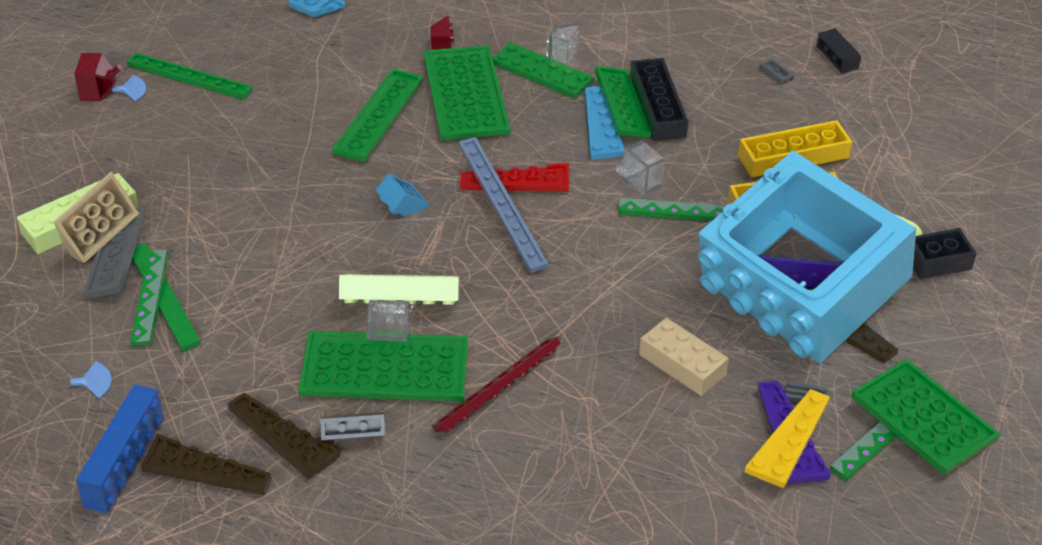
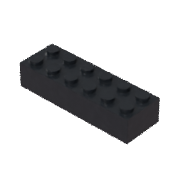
[629,58,688,141]

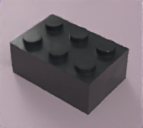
[913,228,977,279]

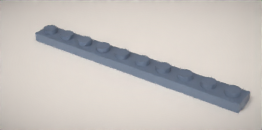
[459,137,548,273]

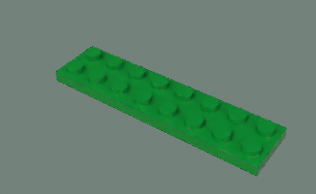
[332,68,423,163]

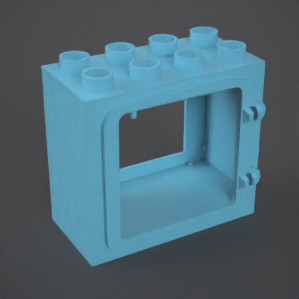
[698,151,916,364]

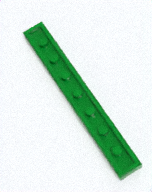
[127,52,253,101]
[132,243,201,352]

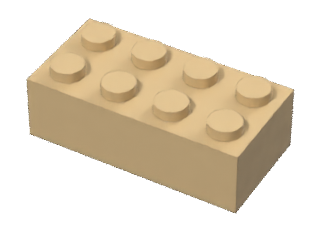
[639,317,729,396]

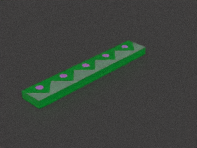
[619,198,726,222]
[130,249,169,347]
[830,422,897,482]

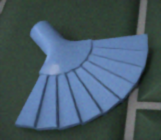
[112,75,146,102]
[70,361,112,399]

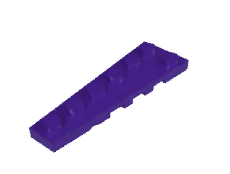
[757,255,844,288]
[758,381,830,484]

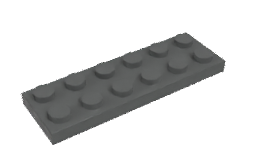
[83,207,146,299]

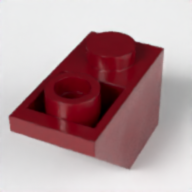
[430,16,454,50]

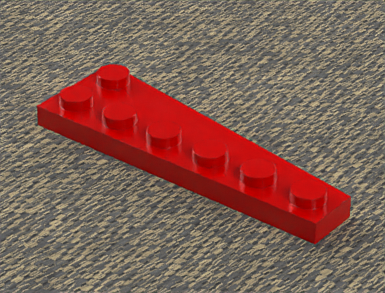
[460,163,569,192]

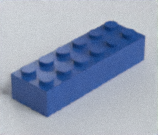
[76,384,164,513]

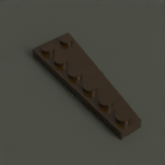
[227,393,340,479]

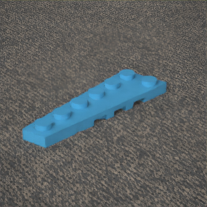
[585,86,625,160]

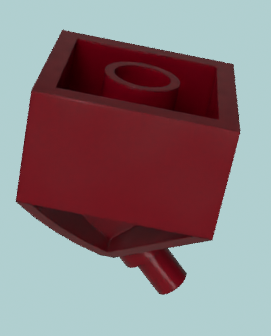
[74,53,123,101]

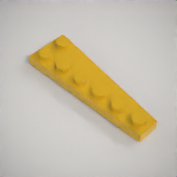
[744,389,830,488]

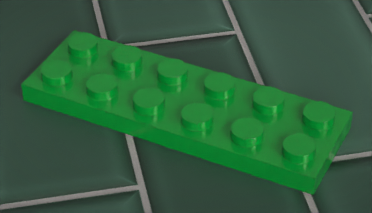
[492,42,594,99]
[594,66,651,138]

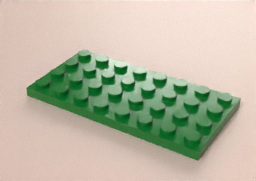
[423,45,510,141]
[299,331,468,402]

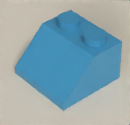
[376,173,430,216]

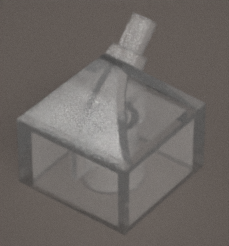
[615,140,665,195]

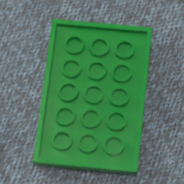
[851,359,1000,476]

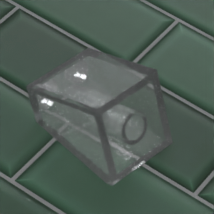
[367,300,413,342]

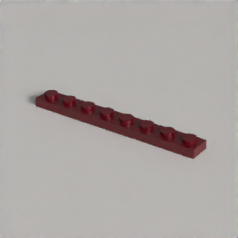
[431,337,561,433]

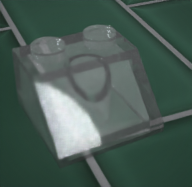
[546,22,580,66]

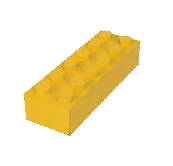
[738,120,852,178]

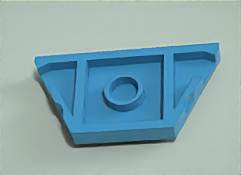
[289,0,346,17]

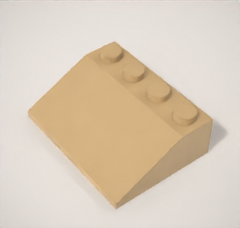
[54,172,139,263]

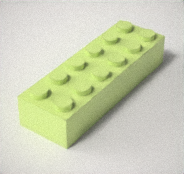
[17,173,139,254]
[339,274,460,305]

